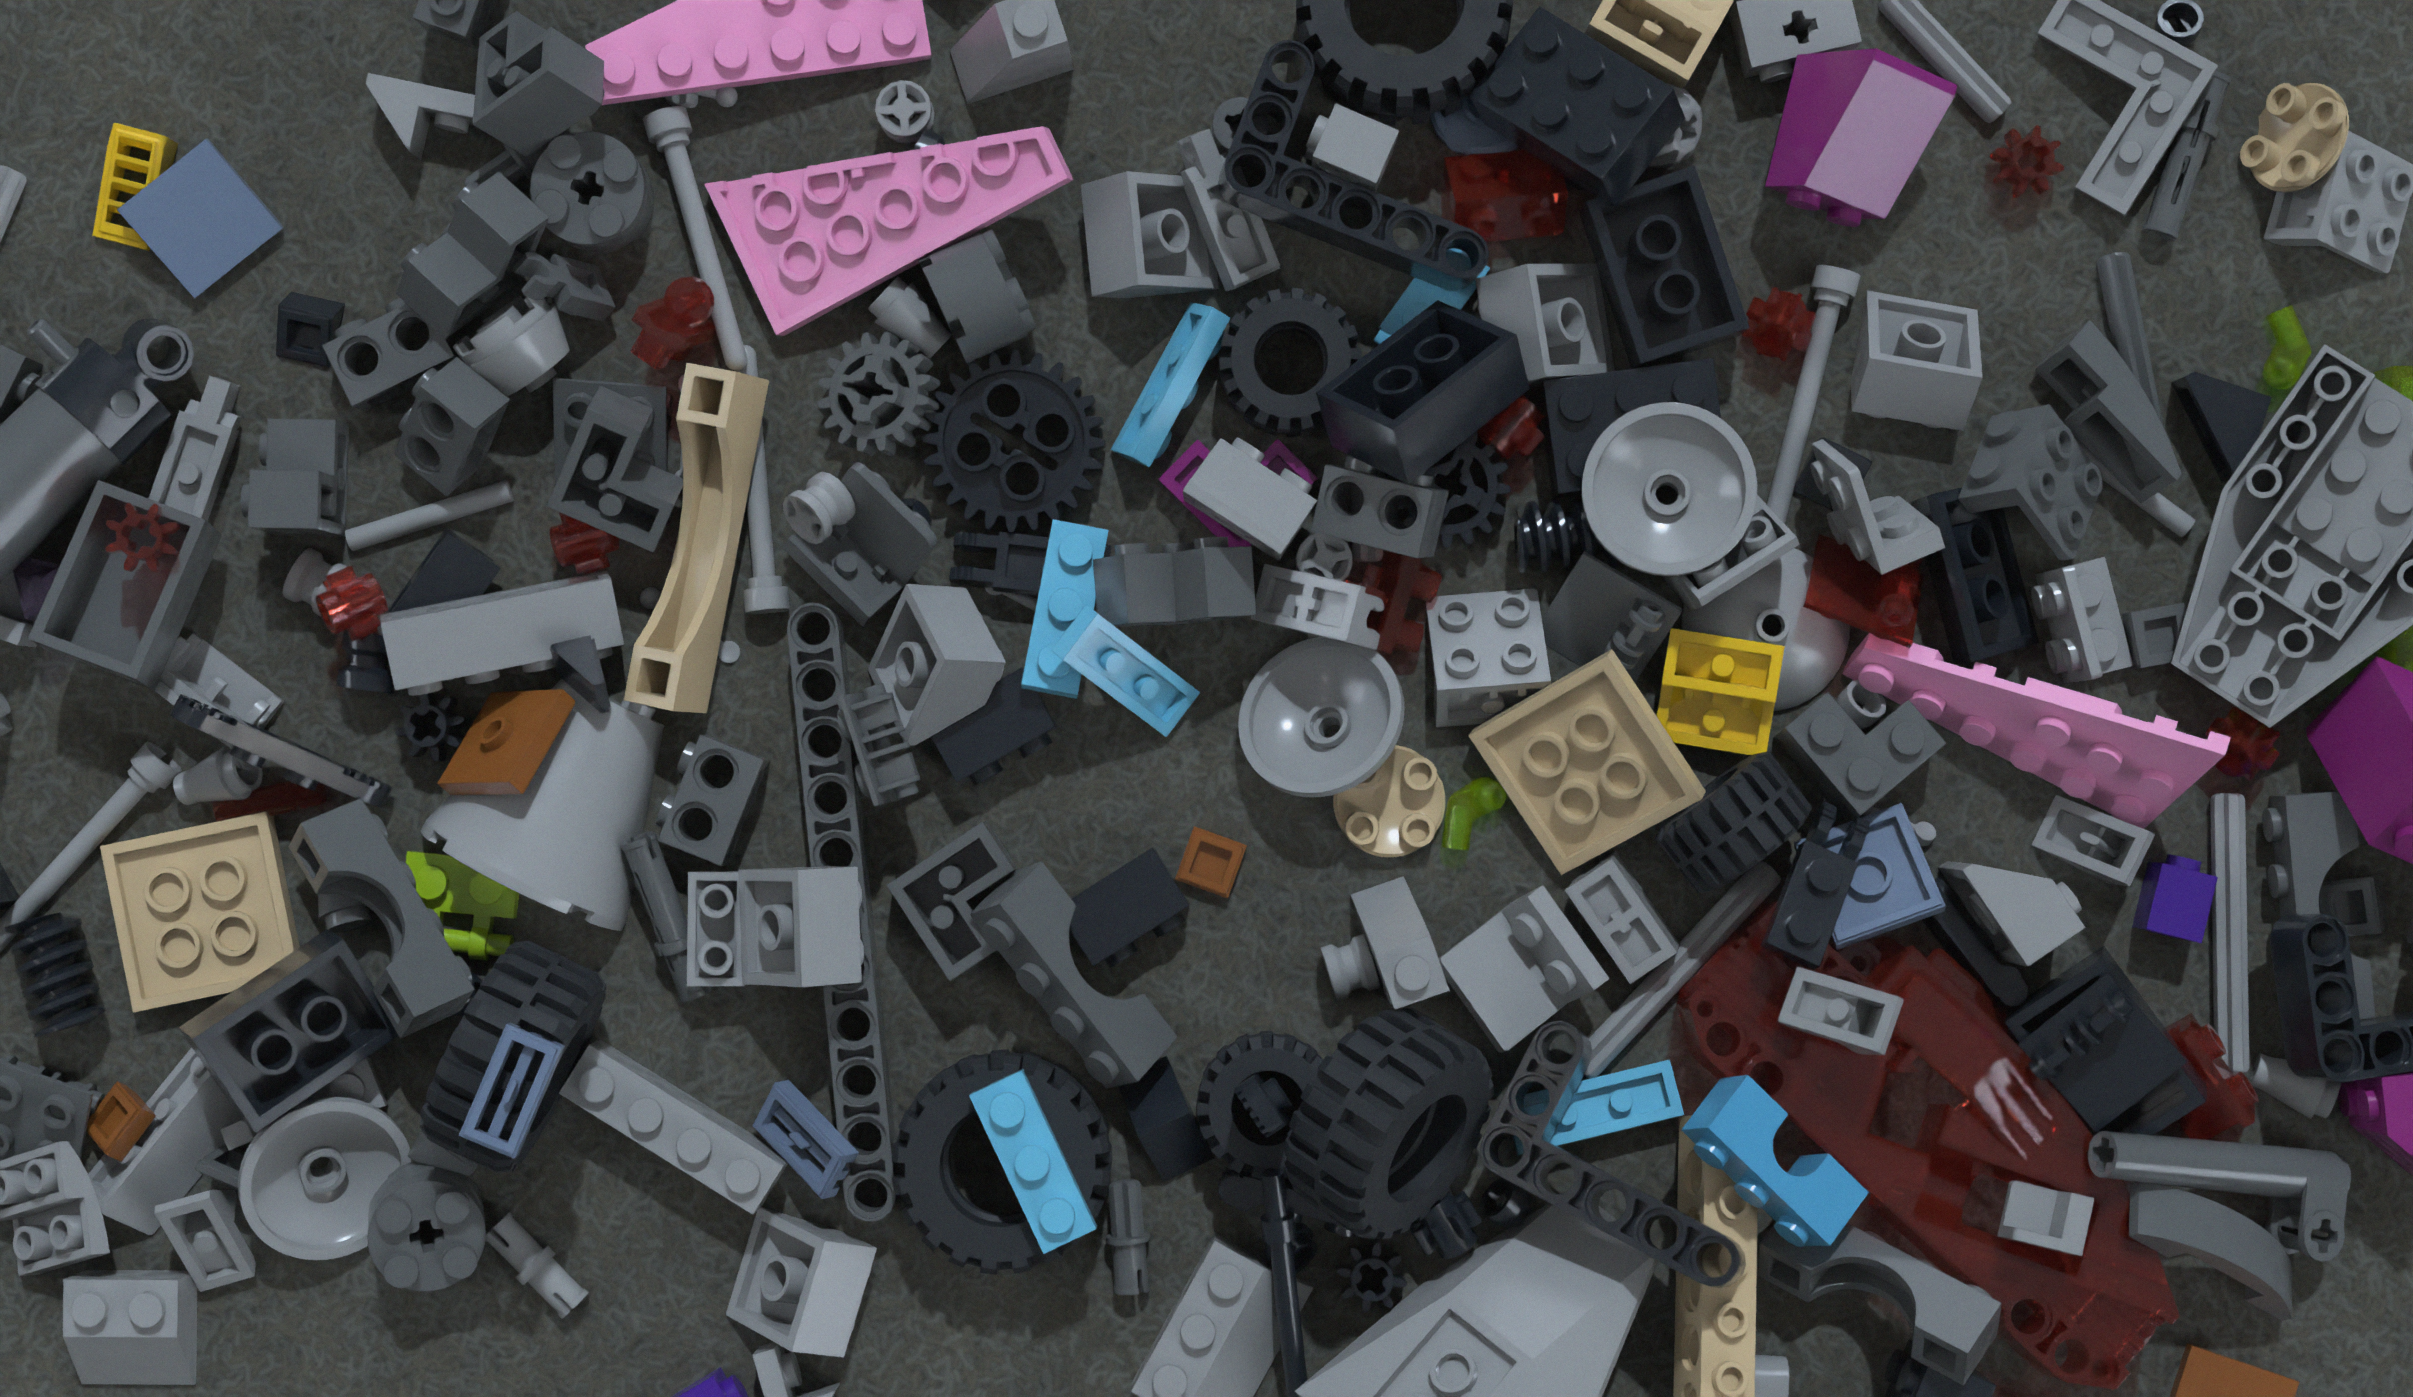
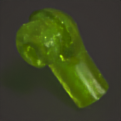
[2263,305,2312,390]
[1441,777,1506,851]

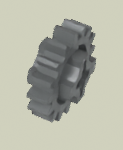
[817,332,940,456]

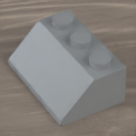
[1131,1232,1313,1397]

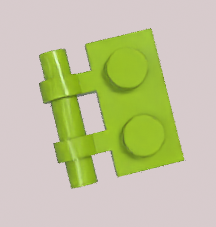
[406,851,519,961]

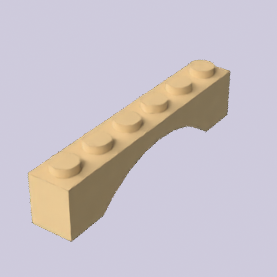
[624,363,769,713]

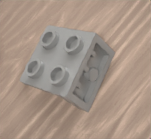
[2264,131,2413,273]
[1810,439,1945,575]
[2031,557,2134,683]
[1426,589,1551,727]
[1438,885,1609,1053]

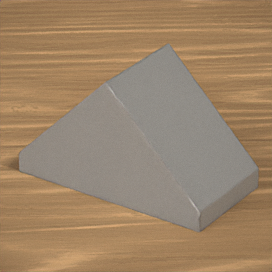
[2032,795,2155,886]

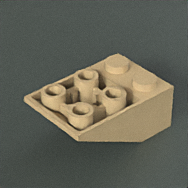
[1585,0,1734,88]

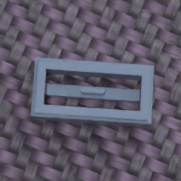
[458,1023,565,1159]
[752,1080,859,1199]

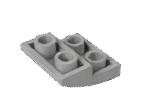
[687,871,755,986]
[0,1141,110,1276]

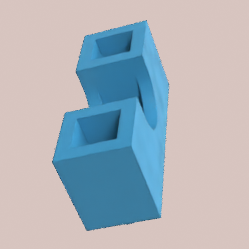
[1681,1075,1869,1247]

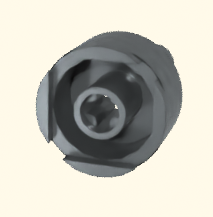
[530,131,655,254]
[918,229,1037,364]
[367,1161,486,1291]

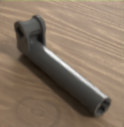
[2088,1131,2351,1262]

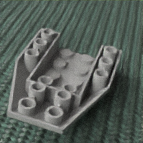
[2171,344,2413,728]
[1295,1203,1658,1397]

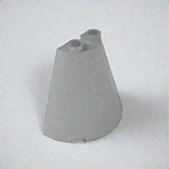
[421,678,664,931]

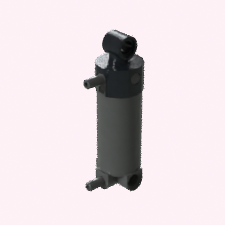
[0,318,194,583]

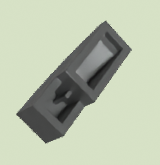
[2035,320,2182,504]

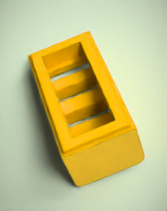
[92,123,178,251]

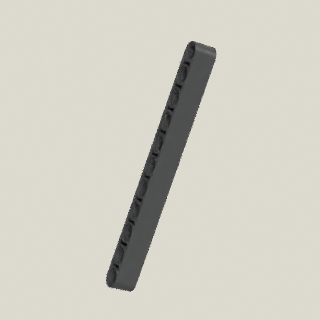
[787,603,900,1222]

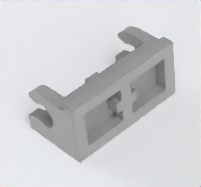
[1251,564,1384,650]
[155,633,284,750]
[1565,851,1680,984]

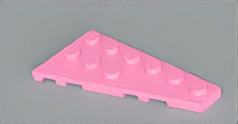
[585,0,932,105]
[705,126,1074,336]
[1842,631,2231,829]

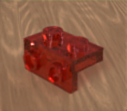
[1443,150,1568,242]
[2165,1013,2259,1140]

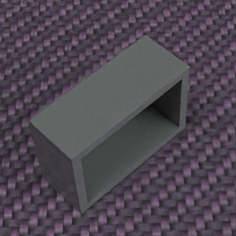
[28,480,222,691]

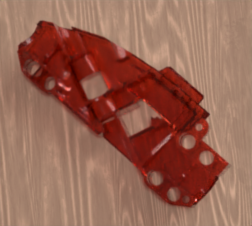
[1676,901,2180,1390]

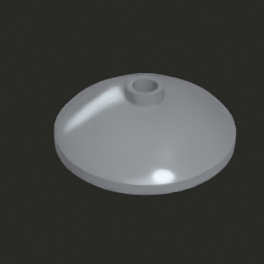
[1581,402,1757,576]
[1681,548,1850,711]
[1238,637,1405,798]
[238,1097,413,1260]

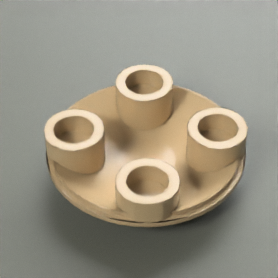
[2240,83,2349,192]
[1333,745,1445,857]

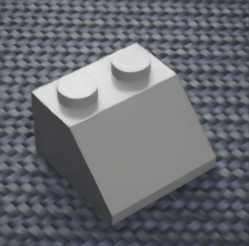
[1081,171,1219,298]
[1475,264,1615,388]
[1851,291,1983,431]
[1183,437,1317,562]
[868,584,1006,745]
[1938,861,2086,966]
[739,866,864,987]
[726,1207,877,1357]
[63,1270,197,1385]

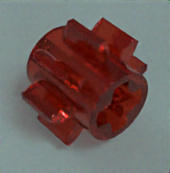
[1989,125,2064,198]
[1742,287,1816,361]
[1477,395,1545,460]
[105,503,180,573]
[550,512,619,575]
[315,566,388,641]
[2205,707,2280,781]

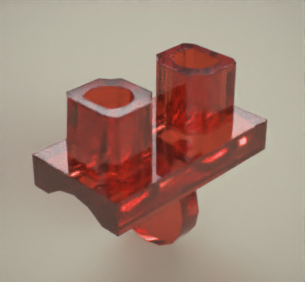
[630,276,716,370]
[1345,551,1442,654]

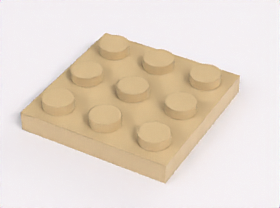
[1468,649,1706,875]
[100,811,300,1013]

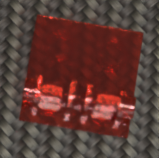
[1803,533,1924,648]

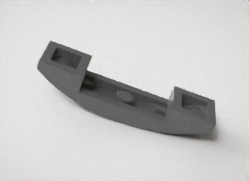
[2129,1182,2292,1321]

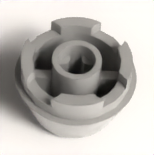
[453,296,570,397]

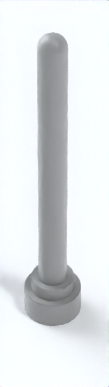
[643,106,747,371]
[1767,265,1861,524]
[736,345,790,615]
[0,742,182,952]

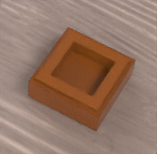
[1175,826,1247,898]
[86,1081,156,1162]

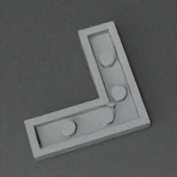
[2038,0,2218,217]

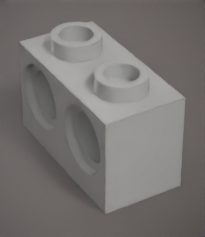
[1304,104,1399,192]

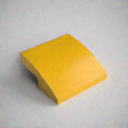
[1657,628,1785,755]

